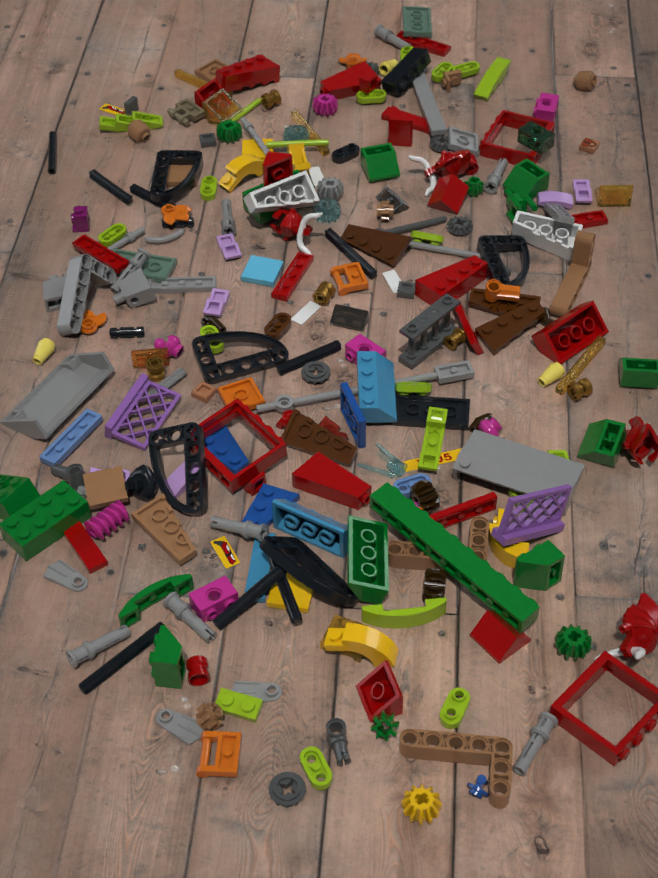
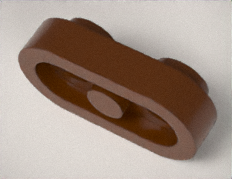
[264,312,291,339]

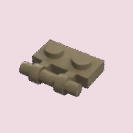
[167,98,206,126]

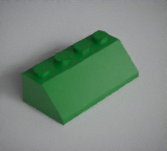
[347,515,389,604]

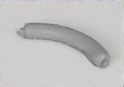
[144,229,184,244]

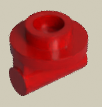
[276,410,293,429]

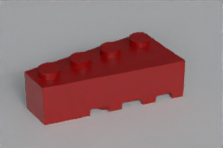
[216,54,280,92]
[415,255,488,305]

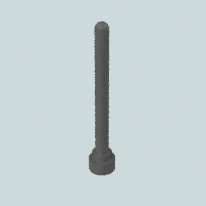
[376,216,447,234]

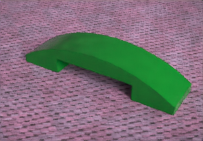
[118,574,194,628]

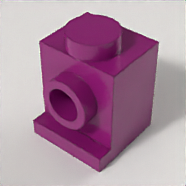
[71,206,90,233]

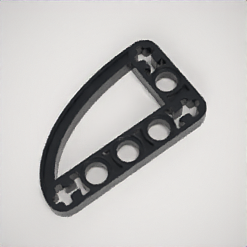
[150,150,203,202]
[477,235,530,287]
[192,331,289,384]
[148,422,207,516]
[259,536,358,607]

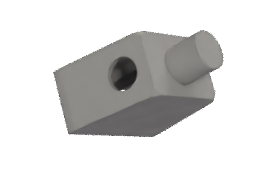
[112,268,157,308]
[43,275,66,313]

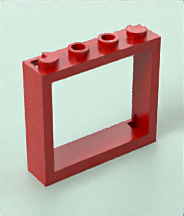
[479,110,555,165]
[190,398,287,493]
[549,651,658,767]

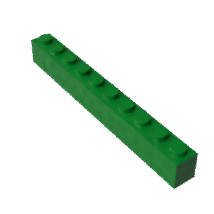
[370,482,540,634]

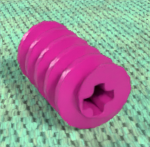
[84,499,129,541]

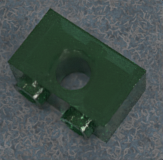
[517,121,555,155]

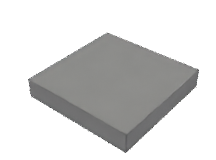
[447,126,479,157]

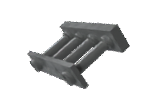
[398,293,460,370]

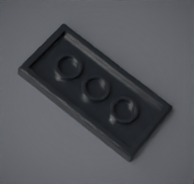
[393,394,470,431]

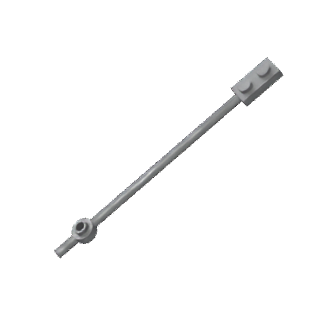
[256,360,475,413]

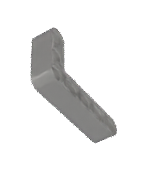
[57,254,117,336]

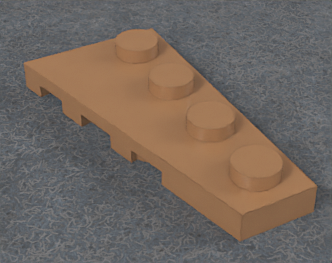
[131,493,197,566]

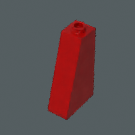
[319,61,381,99]
[292,451,372,510]

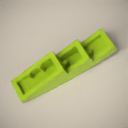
[473,57,512,102]
[99,111,163,132]

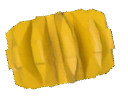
[401,783,442,826]

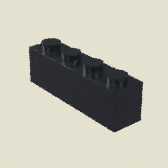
[381,47,431,96]

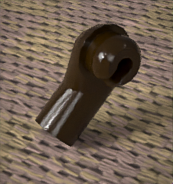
[539,307,555,326]
[201,316,226,332]
[469,413,493,433]

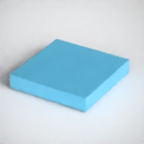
[241,255,284,287]

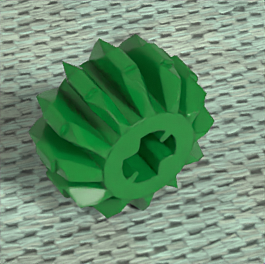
[216,119,242,144]
[555,624,592,662]

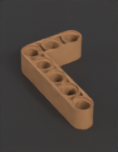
[549,230,596,317]
[388,516,489,572]
[399,728,513,809]

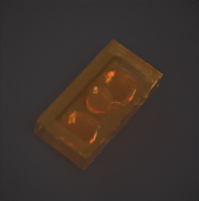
[131,347,170,369]

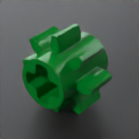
[465,176,484,197]
[371,710,400,741]

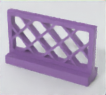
[105,373,181,451]
[491,484,572,546]

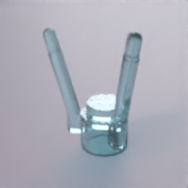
[357,443,407,478]

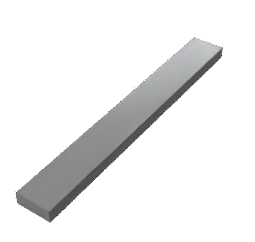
[412,71,447,136]

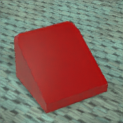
[359,74,377,94]
[243,471,266,496]

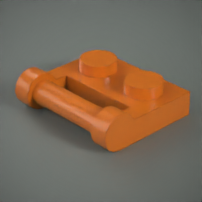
[329,262,369,296]
[196,731,242,778]

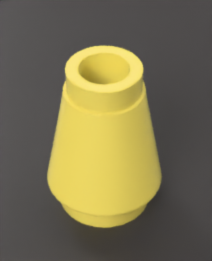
[379,59,398,76]
[32,338,55,365]
[538,362,565,387]

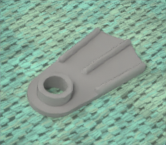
[44,559,88,592]
[231,681,282,702]
[156,709,204,746]

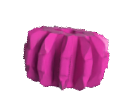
[313,93,338,117]

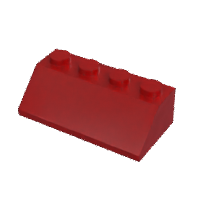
[531,300,609,364]

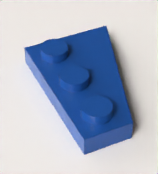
[204,425,249,475]
[242,483,300,527]

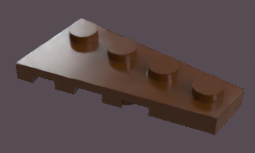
[341,224,412,268]
[468,288,541,328]
[475,299,545,356]
[282,408,358,467]

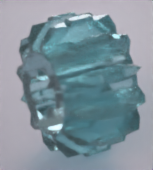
[283,124,309,141]
[313,197,341,223]

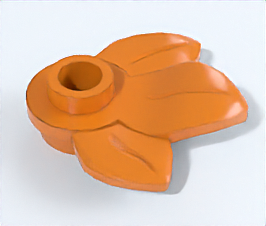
[339,53,367,68]
[161,204,192,225]
[80,309,107,334]

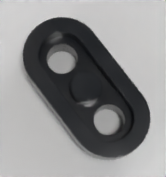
[332,143,360,164]

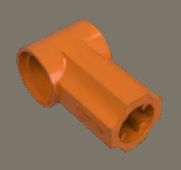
[484,279,520,302]

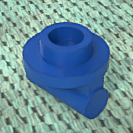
[467,775,489,799]

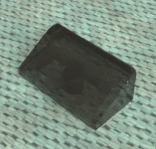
[375,186,410,215]
[330,304,369,332]

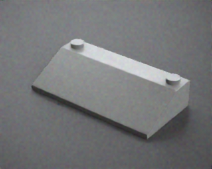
[0,352,114,440]
[452,429,585,516]

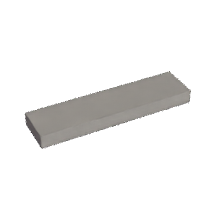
[544,203,575,225]
[148,276,217,294]

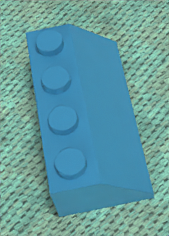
[357,351,397,423]
[272,499,347,559]

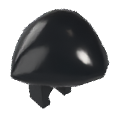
[125,464,157,502]

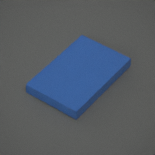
[340,382,366,449]

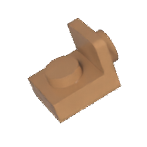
[441,69,462,92]

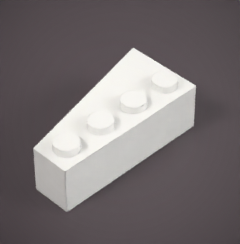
[243,170,320,214]
[512,211,583,262]

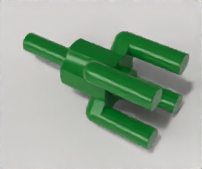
[504,188,538,224]

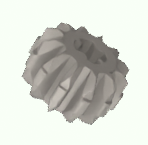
[316,177,344,202]

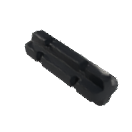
[162,217,194,228]
[109,326,145,338]

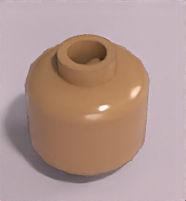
[573,71,597,91]
[127,120,150,143]

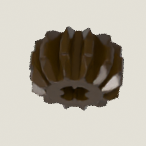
[410,479,440,514]
[422,568,446,602]

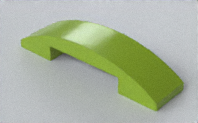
[418,406,448,471]
[361,597,447,629]

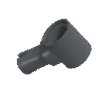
[51,463,85,490]
[326,718,351,766]

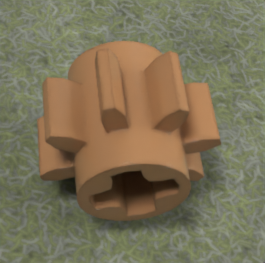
[377,201,393,221]
[196,702,223,731]

